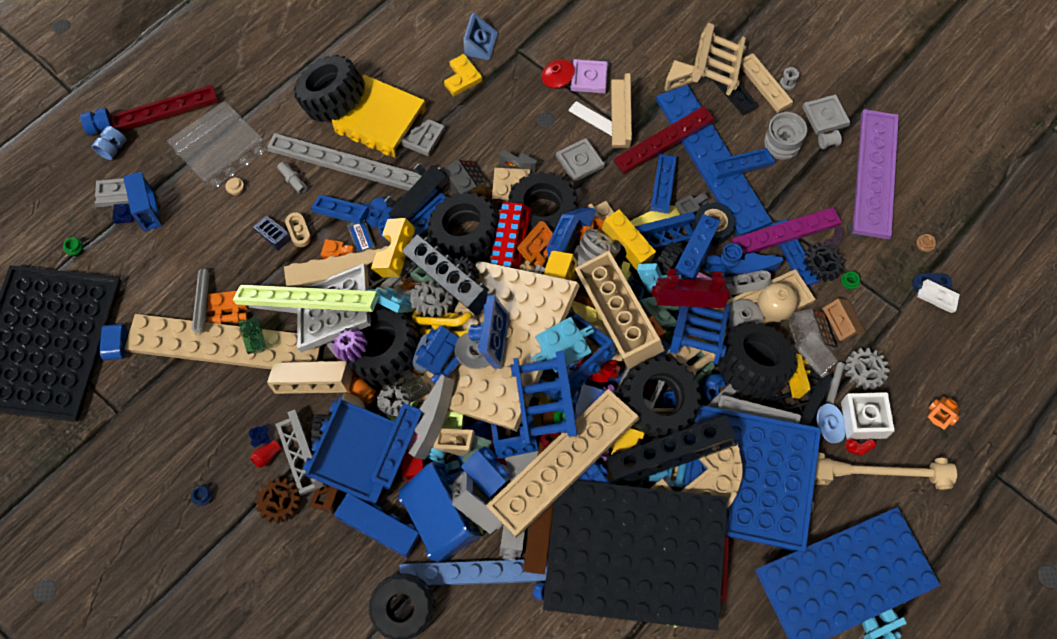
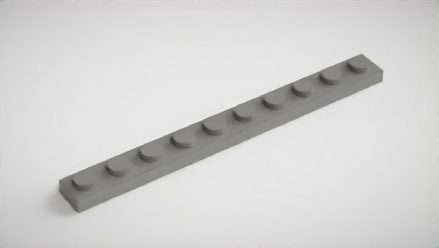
[267,133,436,198]

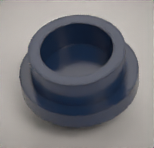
[191,485,212,506]

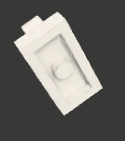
[917,279,960,313]

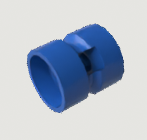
[80,107,112,136]

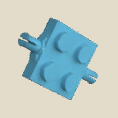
[531,317,594,373]

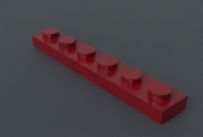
[110,85,218,132]
[614,106,714,175]

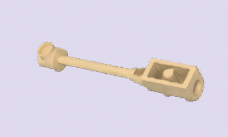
[814,453,957,490]

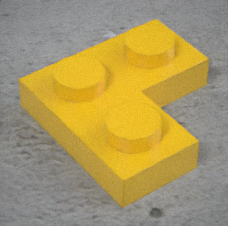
[444,54,482,97]

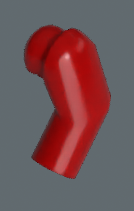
[845,438,876,456]

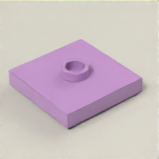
[571,59,608,93]

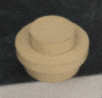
[225,178,244,195]

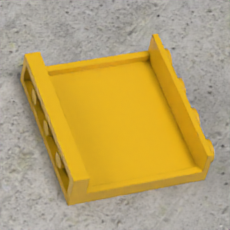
[332,75,426,158]

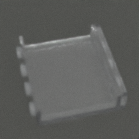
[167,101,267,191]

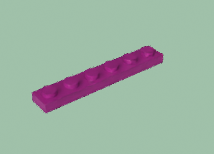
[731,207,842,257]

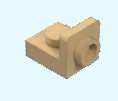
[588,201,614,220]

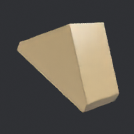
[665,60,694,92]
[433,429,475,457]

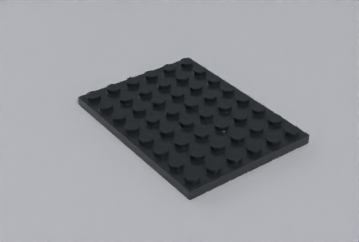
[0,265,122,422]
[543,481,728,631]

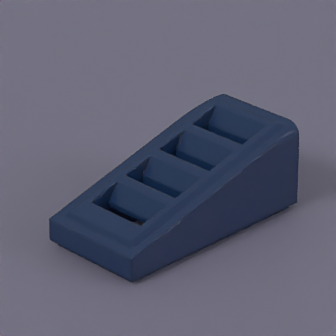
[253,216,291,251]

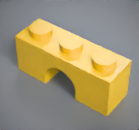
[602,209,656,270]
[371,218,416,277]

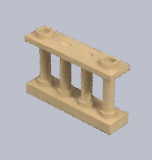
[691,23,746,95]

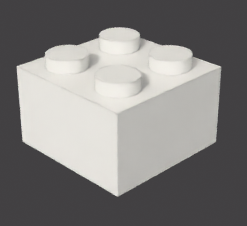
[841,393,894,440]

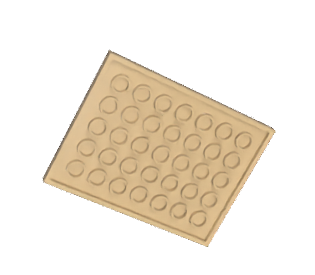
[414,261,580,431]

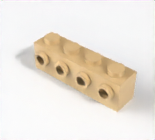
[267,361,353,394]

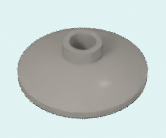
[726,300,764,330]
[455,333,490,369]

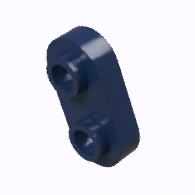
[912,273,952,292]

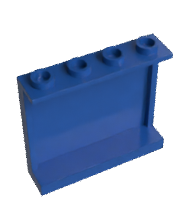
[303,396,395,504]

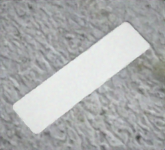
[569,102,612,136]

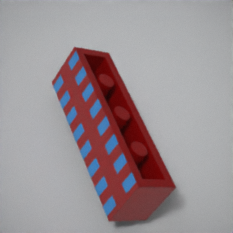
[490,202,531,269]

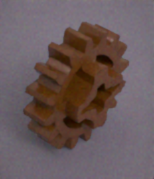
[254,477,301,524]

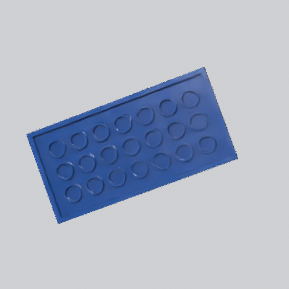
[755,507,941,639]

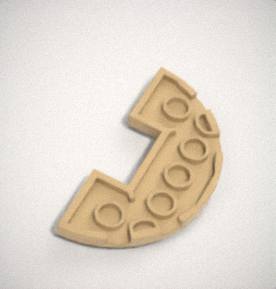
[650,442,742,508]

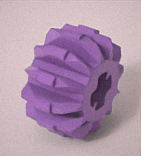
[332,328,368,362]

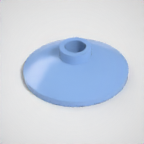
[817,404,846,443]

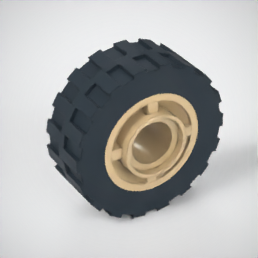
[692,202,735,245]

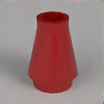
[250,440,281,469]

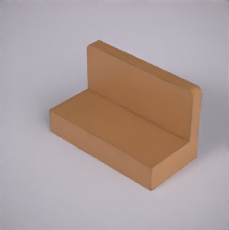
[823,298,865,341]

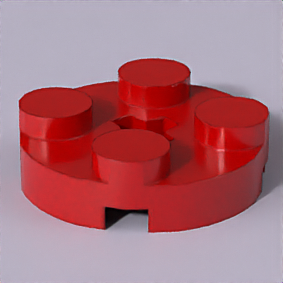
[580,354,620,382]

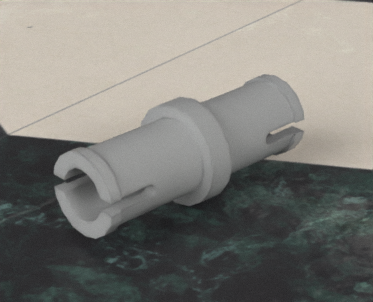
[277,161,308,194]

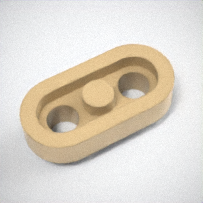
[285,213,311,247]

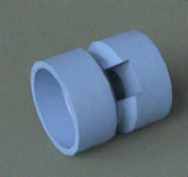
[91,126,127,160]

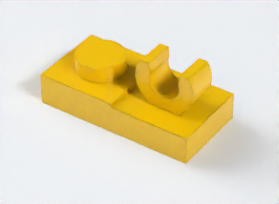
[789,354,811,399]

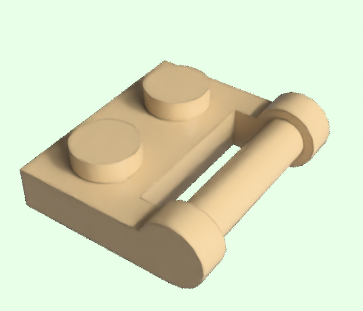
[666,335,715,377]

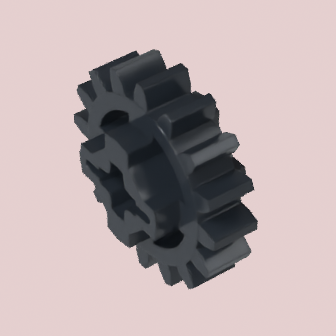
[803,243,845,282]

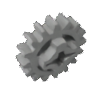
[410,281,453,317]
[844,348,889,390]

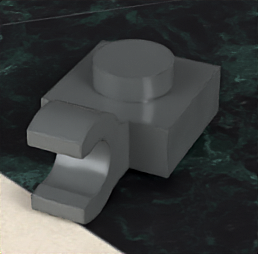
[675,192,708,215]

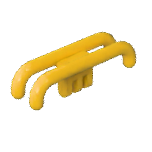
[411,310,476,337]

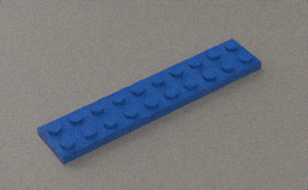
[656,85,772,237]

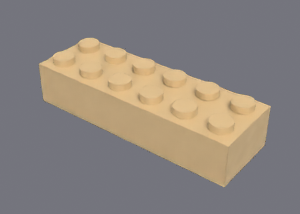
[575,250,665,369]

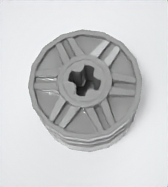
[764,112,807,160]
[573,229,621,267]

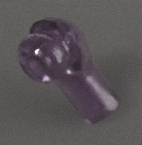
[824,227,844,250]

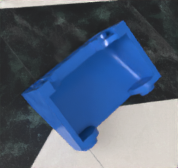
[398,461,483,562]

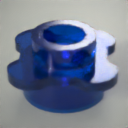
[249,426,271,447]

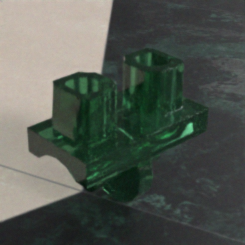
[238,316,267,355]

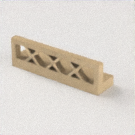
[611,73,632,148]

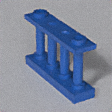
[675,214,721,280]
[670,304,731,364]
[510,350,578,444]

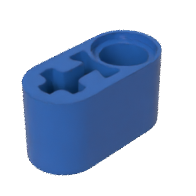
[100,324,127,360]

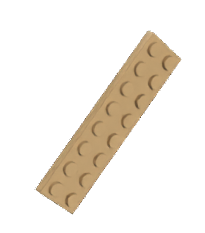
[486,389,639,538]

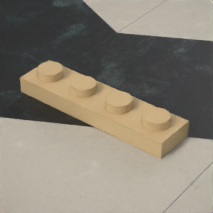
[740,53,793,113]

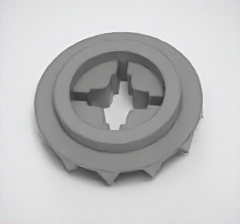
[377,384,410,416]

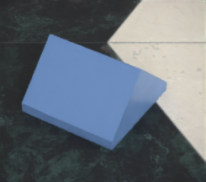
[463,12,498,60]

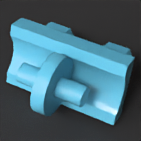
[862,609,906,639]

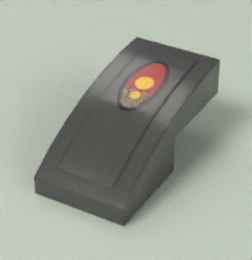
[499,150,537,173]

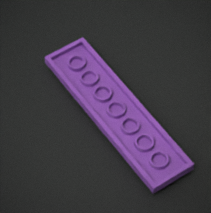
[852,109,899,240]

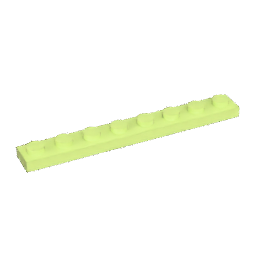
[233,285,379,312]

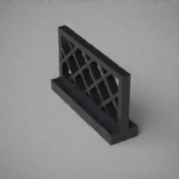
[765,369,833,426]

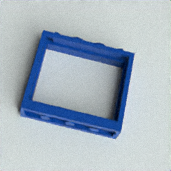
[538,313,616,402]

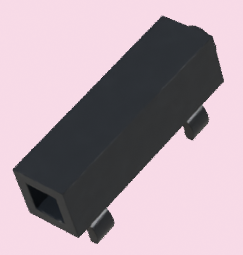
[384,163,448,221]

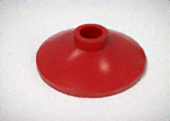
[542,59,575,88]

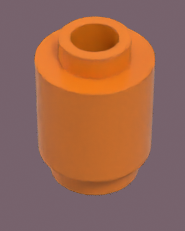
[348,377,376,405]

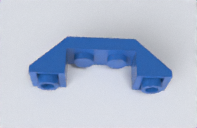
[546,208,597,259]

